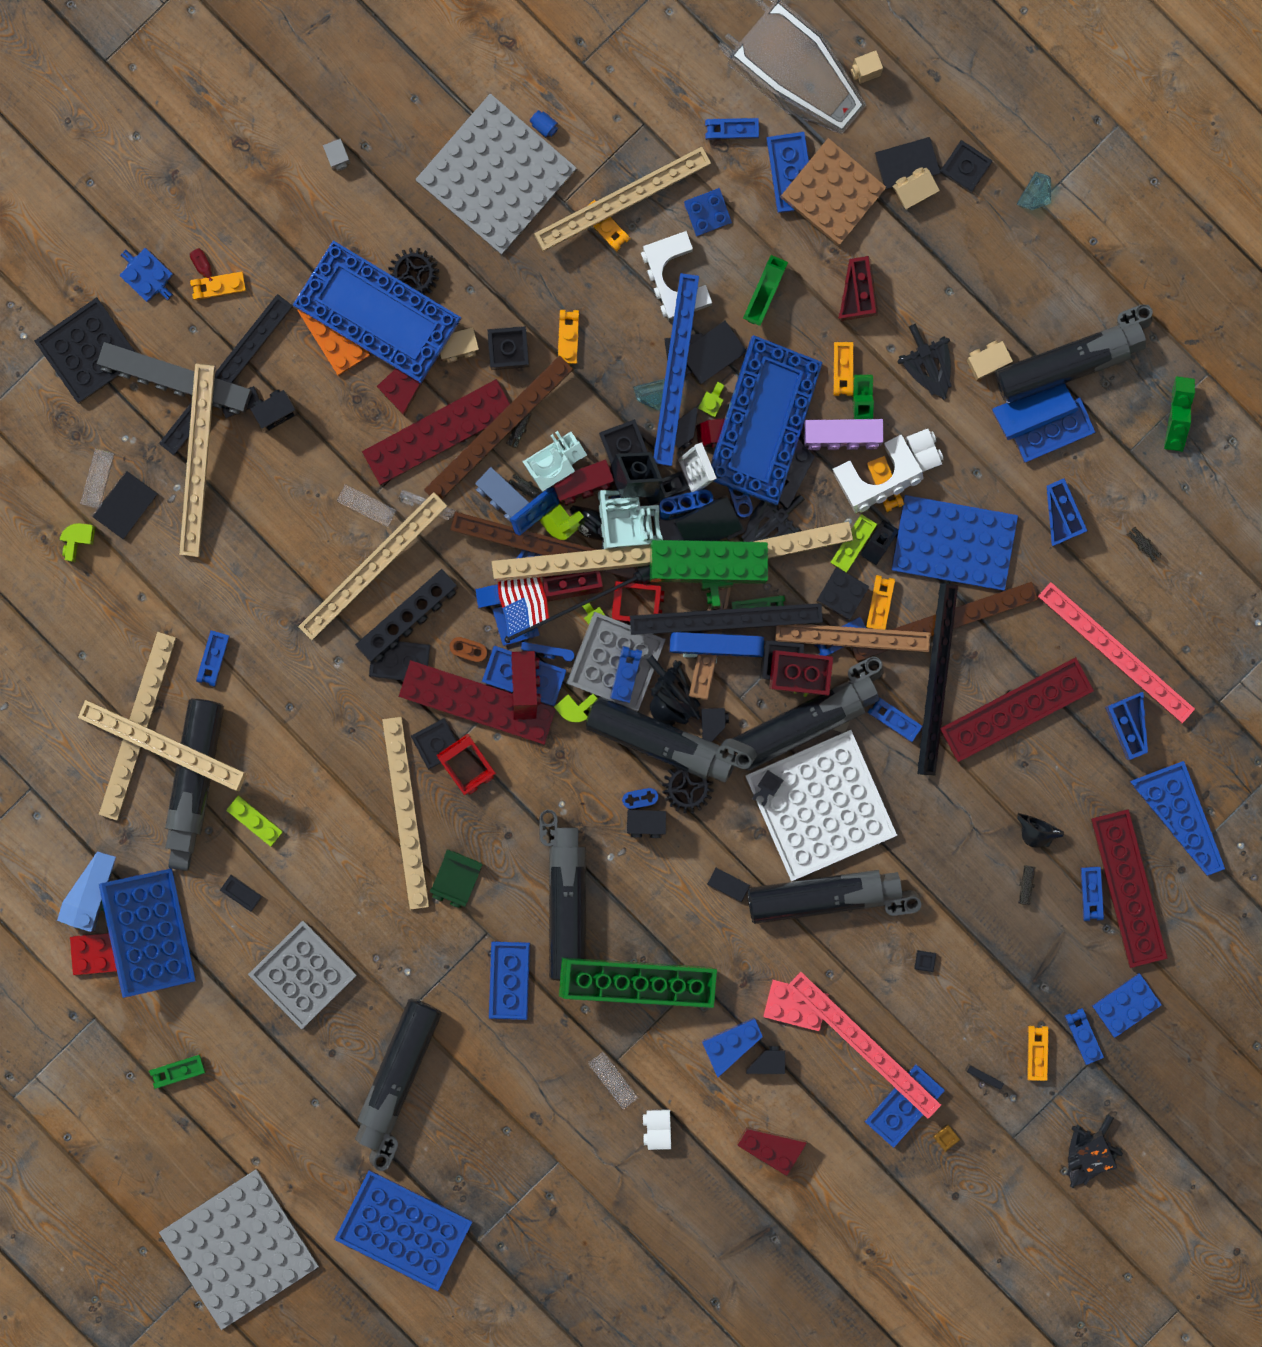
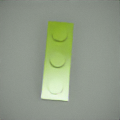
[830,514,877,573]
[226,795,283,847]

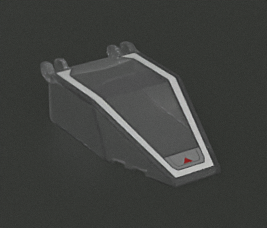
[718,0,866,134]

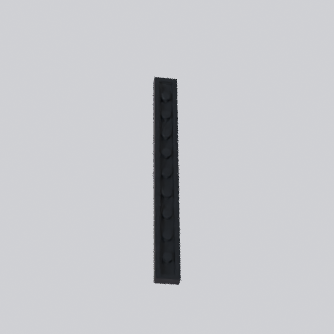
[159,294,293,456]
[917,583,958,776]
[630,603,823,635]

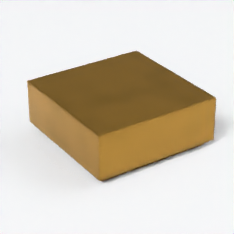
[933,1124,960,1152]

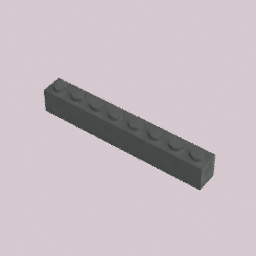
[97,342,252,415]

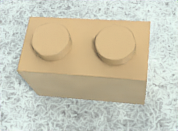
[851,51,883,84]
[893,167,940,209]
[440,328,479,363]
[967,340,1013,381]

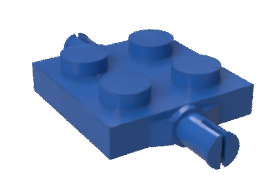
[119,248,174,302]

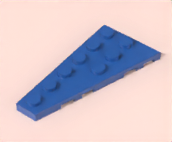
[1129,761,1225,876]

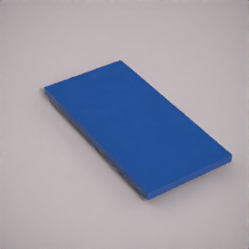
[293,241,462,383]
[711,335,823,505]

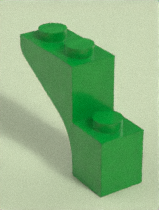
[743,255,788,326]
[1164,376,1195,452]

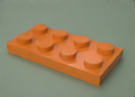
[297,310,370,376]

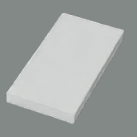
[678,443,717,492]

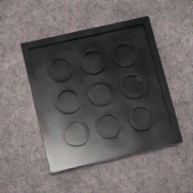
[34,297,135,404]

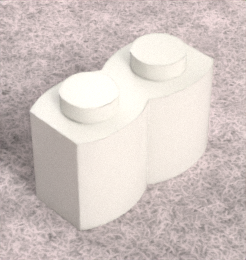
[905,429,943,472]
[643,1109,671,1150]

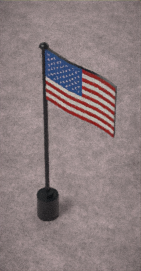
[498,565,650,643]

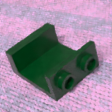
[430,849,483,909]

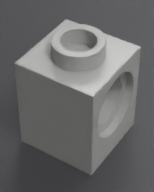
[323,139,350,171]

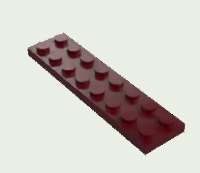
[362,379,510,486]
[940,657,1094,762]
[398,660,556,744]
[1091,809,1168,968]

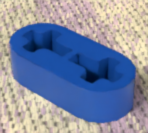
[622,788,658,809]

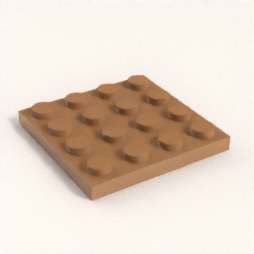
[780,138,886,246]

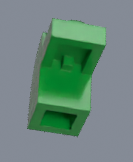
[852,375,874,419]
[701,583,733,609]

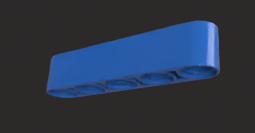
[670,632,765,657]

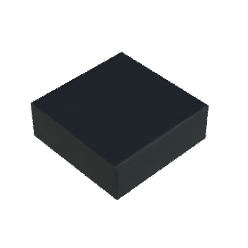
[914,950,936,972]

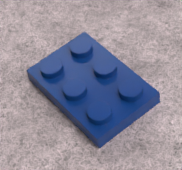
[1092,973,1161,1038]

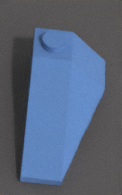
[57,852,116,932]

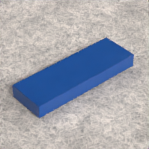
[510,486,560,536]

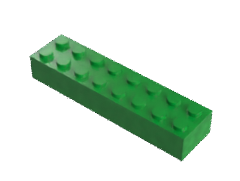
[559,958,717,1008]

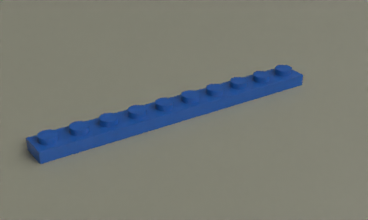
[654,273,699,466]

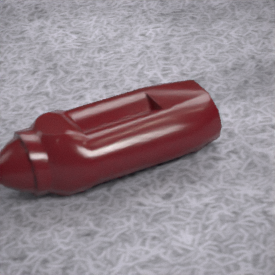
[189,248,213,282]

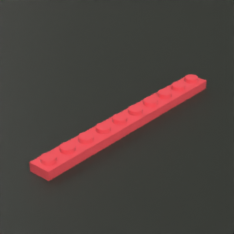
[1037,582,1195,723]
[788,971,941,1119]

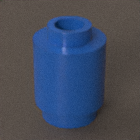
[529,110,559,138]

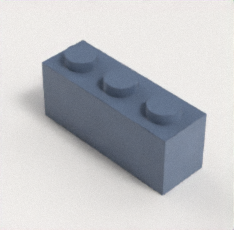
[475,467,529,523]

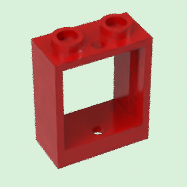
[612,581,665,622]
[437,734,496,795]

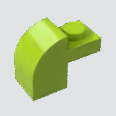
[539,504,584,540]
[60,523,96,562]
[554,694,597,722]

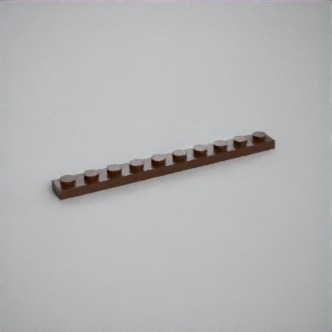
[424,355,574,499]
[450,512,636,579]
[852,582,1038,662]

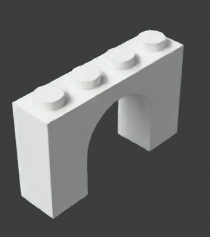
[641,231,712,321]
[833,435,924,513]

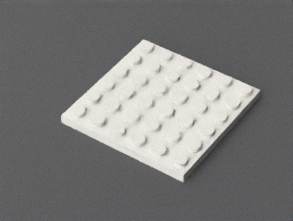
[745,730,897,882]

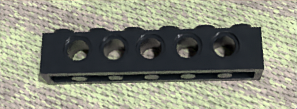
[355,569,458,664]

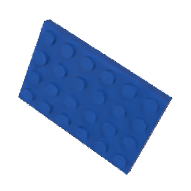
[891,495,1018,591]
[99,868,196,998]
[334,1170,473,1291]

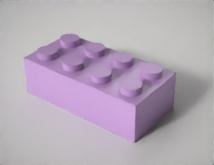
[804,419,883,450]

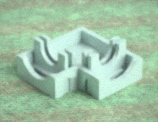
[522,431,587,491]
[598,490,663,549]

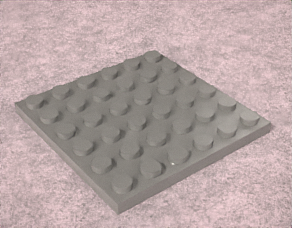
[415,94,577,255]
[159,1169,319,1330]

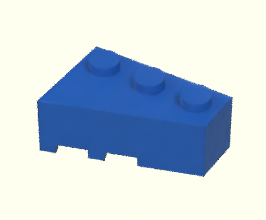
[1046,478,1088,547]
[1105,692,1148,760]
[702,1018,763,1077]

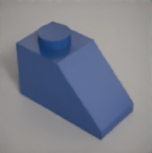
[475,585,501,608]

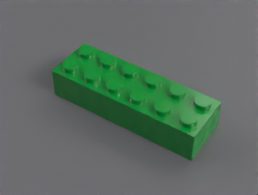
[650,540,768,584]

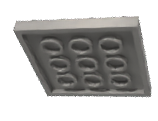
[567,612,666,711]
[248,920,357,1029]

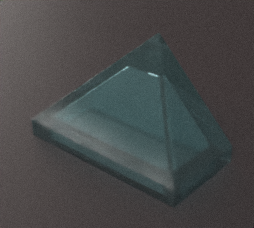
[1017,172,1051,210]
[633,379,665,411]

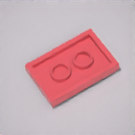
[763,980,829,1031]

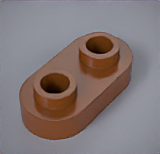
[450,637,487,662]

